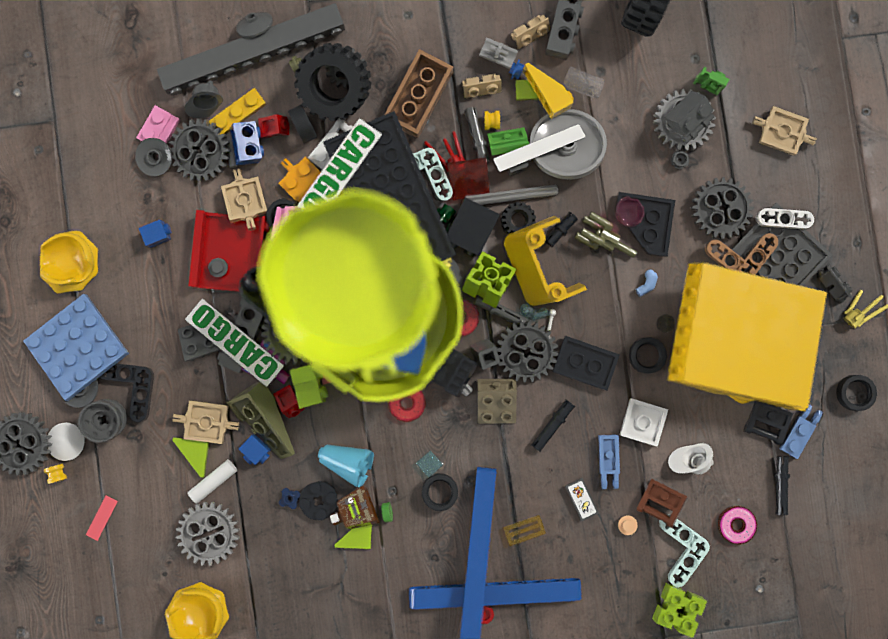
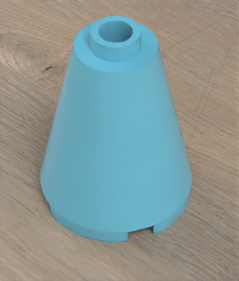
[318,445,374,487]

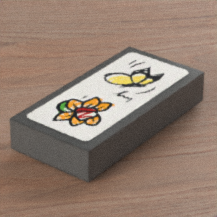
[565,478,599,521]

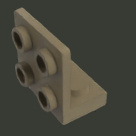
[477,379,517,424]

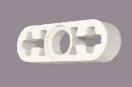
[756,208,814,229]

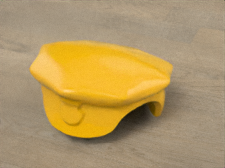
[40,231,98,294]
[165,582,229,639]

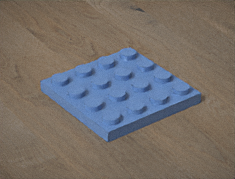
[23,294,129,401]

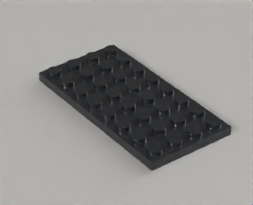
[323,111,456,261]

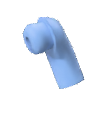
[635,270,658,297]

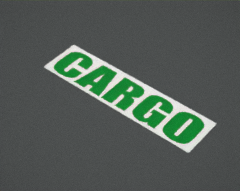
[297,118,382,207]
[185,299,284,387]

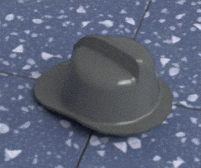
[184,80,223,119]

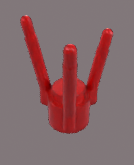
[424,131,466,174]

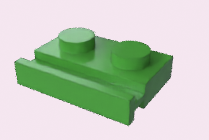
[693,67,730,95]
[487,128,529,155]

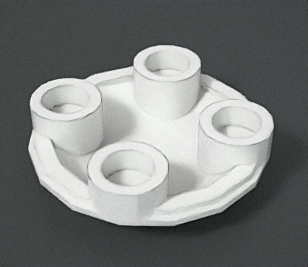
[47,422,85,461]

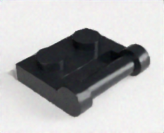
[743,400,793,445]

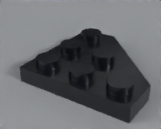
[615,192,675,257]

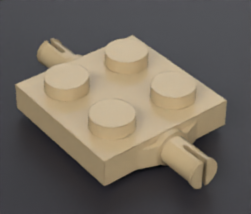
[752,106,817,156]
[221,169,267,231]
[173,401,239,444]

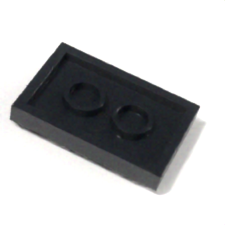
[552,336,620,391]

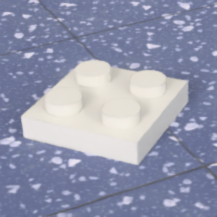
[619,398,668,447]

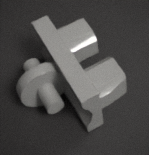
[479,38,518,69]

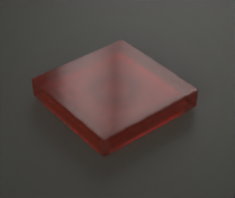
[448,158,490,200]

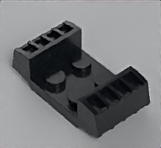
[430,348,479,397]

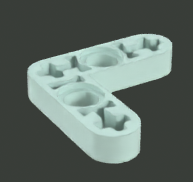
[413,148,453,202]
[659,514,710,587]

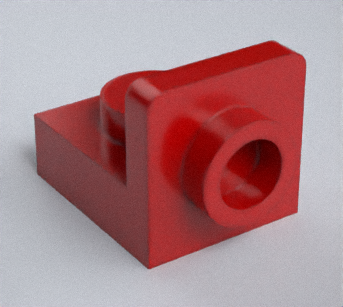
[258,114,290,138]
[273,384,305,418]

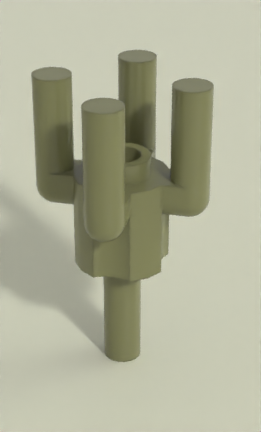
[574,211,637,258]

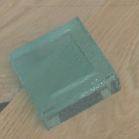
[416,450,443,477]

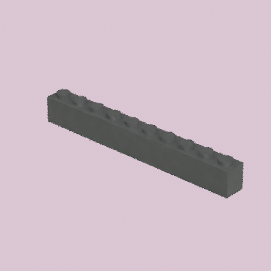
[157,3,345,95]

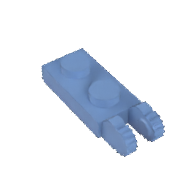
[779,404,823,459]
[598,435,620,489]

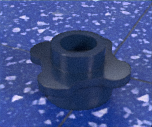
[279,488,300,509]

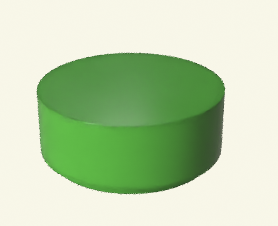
[381,502,393,523]

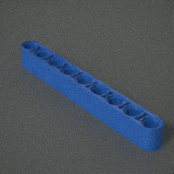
[460,467,496,639]
[409,578,582,609]

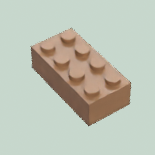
[385,49,453,139]

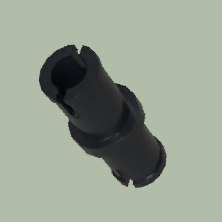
[545,212,578,247]

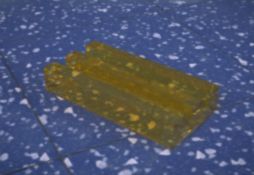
[503,515,546,546]

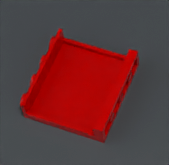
[188,210,270,292]

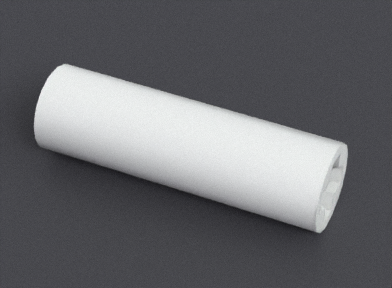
[188,459,237,504]

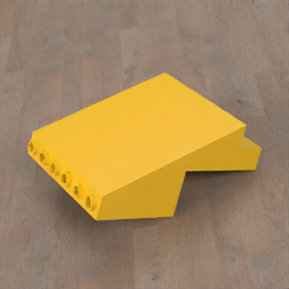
[668,263,827,411]

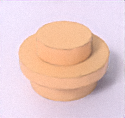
[618,515,638,535]

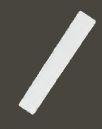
[493,125,585,171]

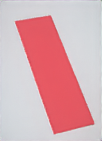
[86,495,118,541]

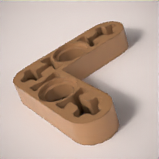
[705,233,778,275]

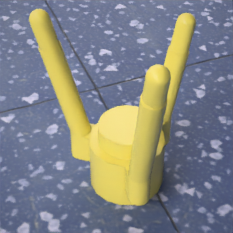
[844,290,888,329]

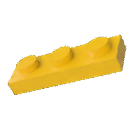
[209,88,267,134]

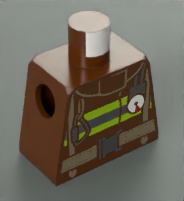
[330,486,380,529]

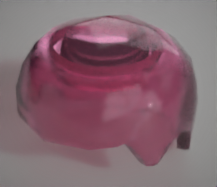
[615,196,645,227]

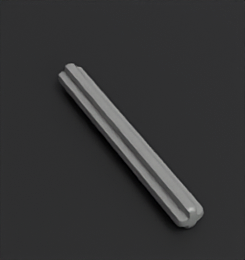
[465,185,558,205]

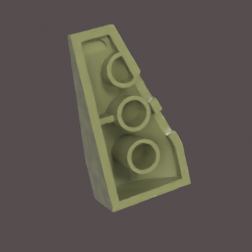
[226,382,295,459]

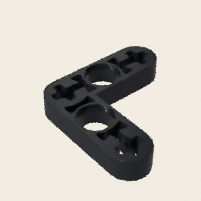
[99,363,154,422]

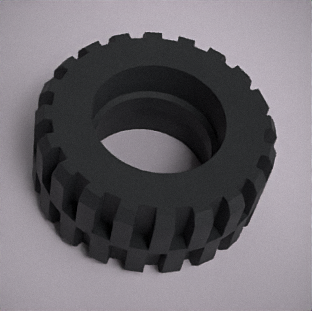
[621,0,670,37]
[294,43,371,121]

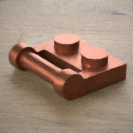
[637,479,687,528]

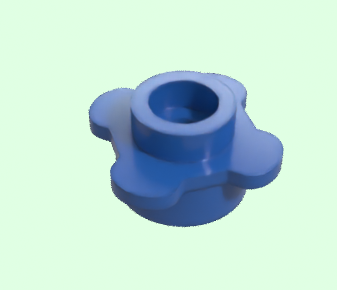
[509,59,525,80]

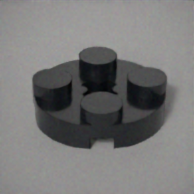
[299,481,338,521]

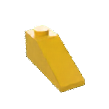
[523,63,574,119]

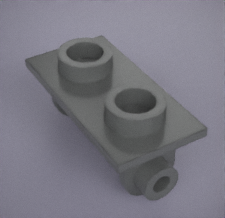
[818,264,853,304]

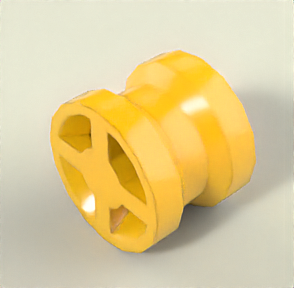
[484,110,500,130]
[44,464,67,484]

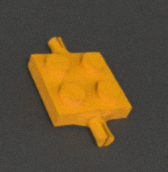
[279,157,321,203]

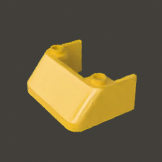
[503,216,587,306]

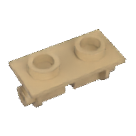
[511,15,551,49]
[462,74,502,98]

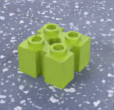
[462,251,516,309]
[290,364,328,408]
[652,582,707,638]

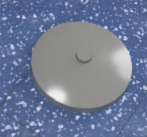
[530,109,607,180]

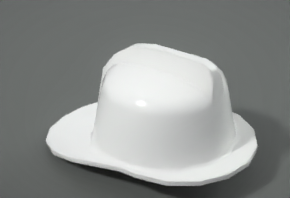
[668,443,714,474]

